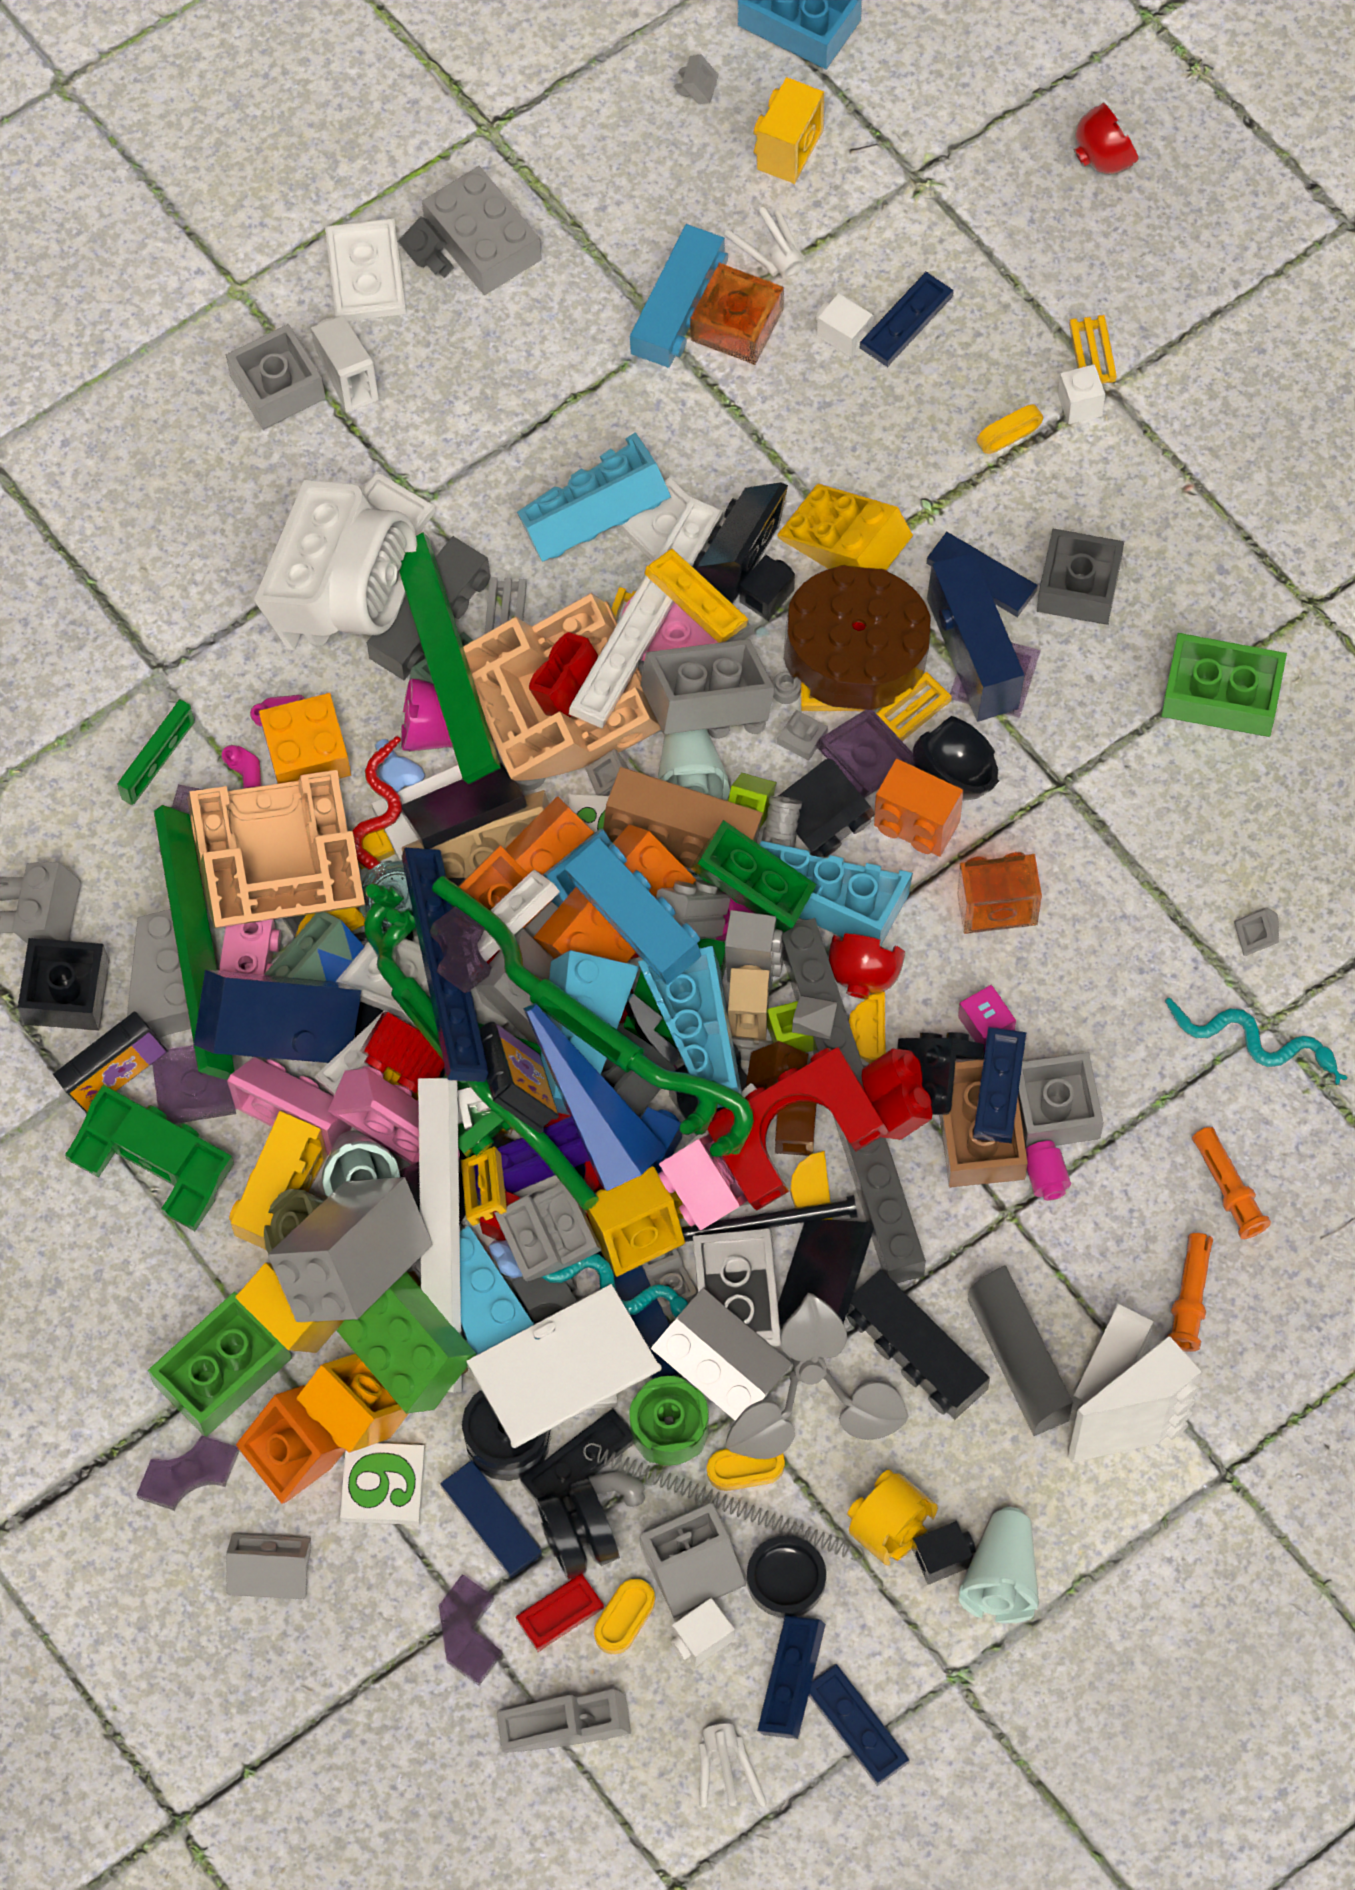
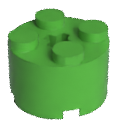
[629,1376,709,1466]

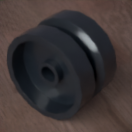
[462,1390,551,1481]
[535,1477,620,1579]

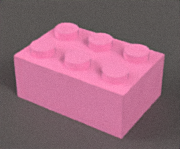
[658,1134,748,1231]

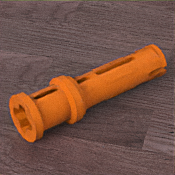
[1192,1127,1271,1239]
[1167,1233,1213,1352]

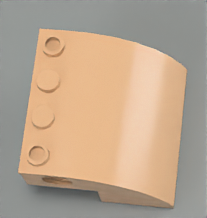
[463,593,661,781]
[187,770,365,928]

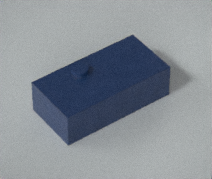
[927,552,1025,722]
[193,969,362,1063]

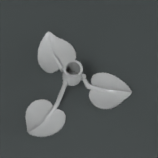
[726,1293,908,1459]

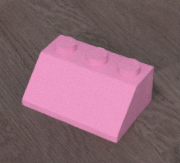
[227,1057,352,1155]
[328,1066,460,1164]

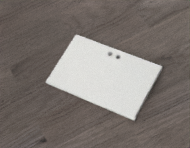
[466,1284,662,1448]

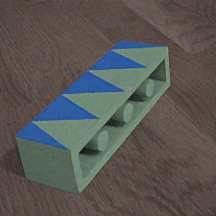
[264,912,365,1060]

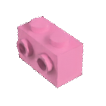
[219,920,281,975]

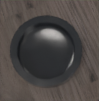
[746,1536,827,1618]

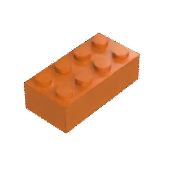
[533,824,697,963]

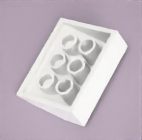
[1068,1336,1202,1462]

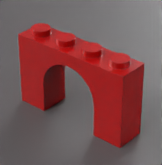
[707,1047,889,1211]

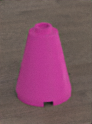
[401,678,493,752]

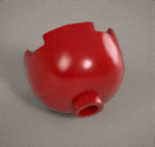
[1074,102,1139,174]
[829,933,905,999]

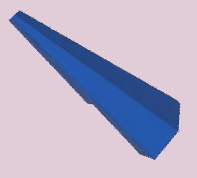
[523,1003,666,1191]

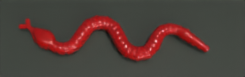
[352,736,402,910]

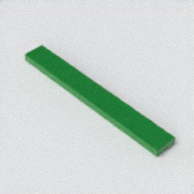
[399,532,501,784]
[154,805,235,1080]

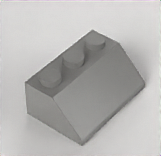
[473,928,553,1045]
[651,1288,792,1421]

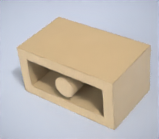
[728,965,769,1041]

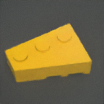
[229,1111,328,1250]

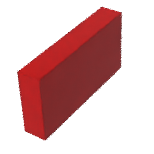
[515,1574,604,1652]

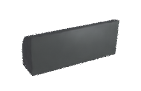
[968,1265,1073,1436]

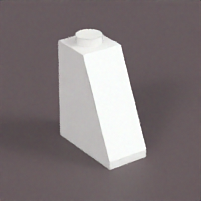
[311,315,379,413]
[1072,1304,1154,1414]

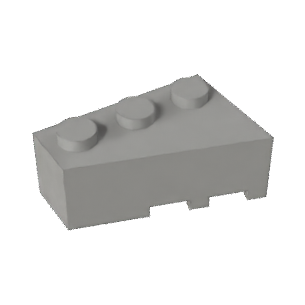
[127,909,191,1038]

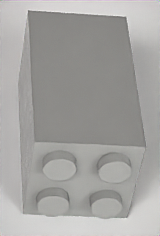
[267,1177,433,1322]

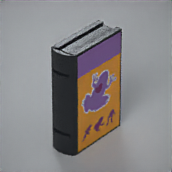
[53,1011,168,1113]
[479,1021,559,1133]

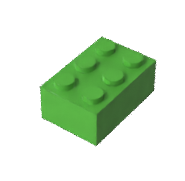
[1161,633,1287,737]
[337,1272,477,1414]
[148,1291,292,1438]

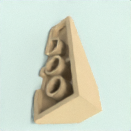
[401,790,549,878]

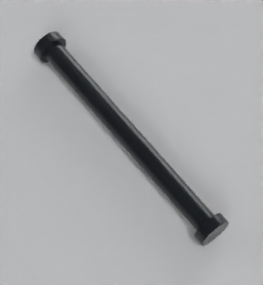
[679,1195,858,1247]

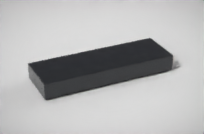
[520,1408,637,1501]

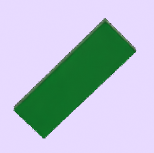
[117,699,195,805]

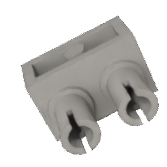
[0,862,81,944]

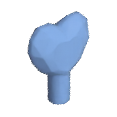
[375,739,425,792]
[489,1241,522,1279]

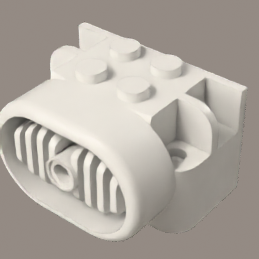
[254,480,417,650]

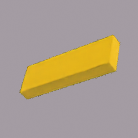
[644,548,748,643]

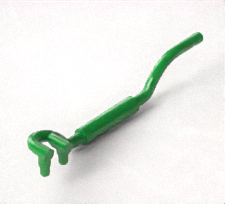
[432,876,754,1157]
[364,883,598,1210]

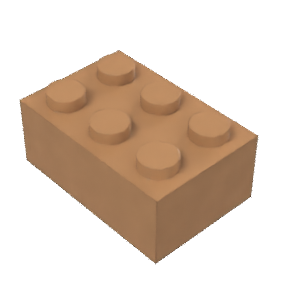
[939,1059,1028,1188]

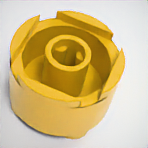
[847,1469,938,1566]

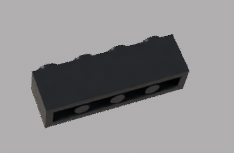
[846,1269,990,1420]

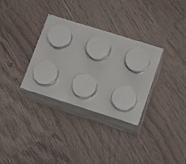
[422,166,541,296]
[641,639,774,734]

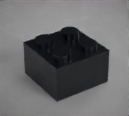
[17,938,109,1031]

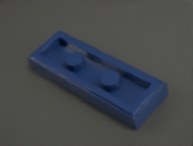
[860,271,954,367]
[926,531,1038,618]
[973,1027,1027,1144]
[440,1460,542,1578]
[757,1616,826,1739]
[809,1664,910,1786]

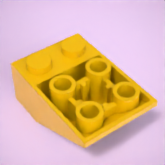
[777,483,913,570]

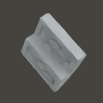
[494,1183,602,1281]

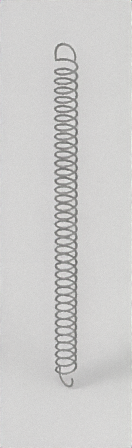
[583,1443,865,1561]

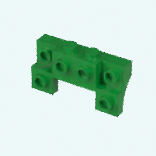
[65,1085,234,1232]

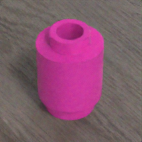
[1026,1141,1071,1201]

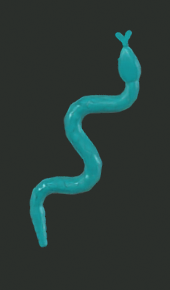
[1165,998,1348,1085]
[541,1254,688,1318]

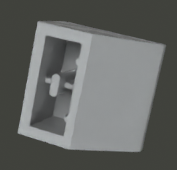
[640,1503,746,1618]

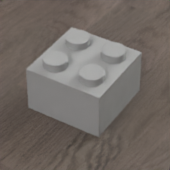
[225,324,326,429]
[1018,1052,1104,1149]

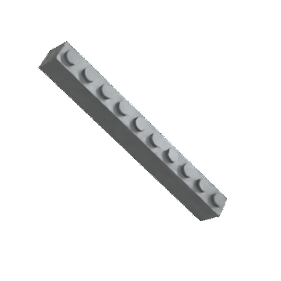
[782,918,926,1284]

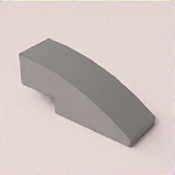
[497,1689,631,1753]

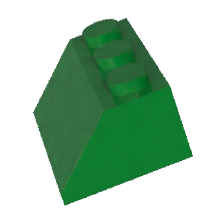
[690,820,817,933]

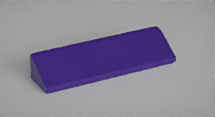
[474,1117,590,1202]

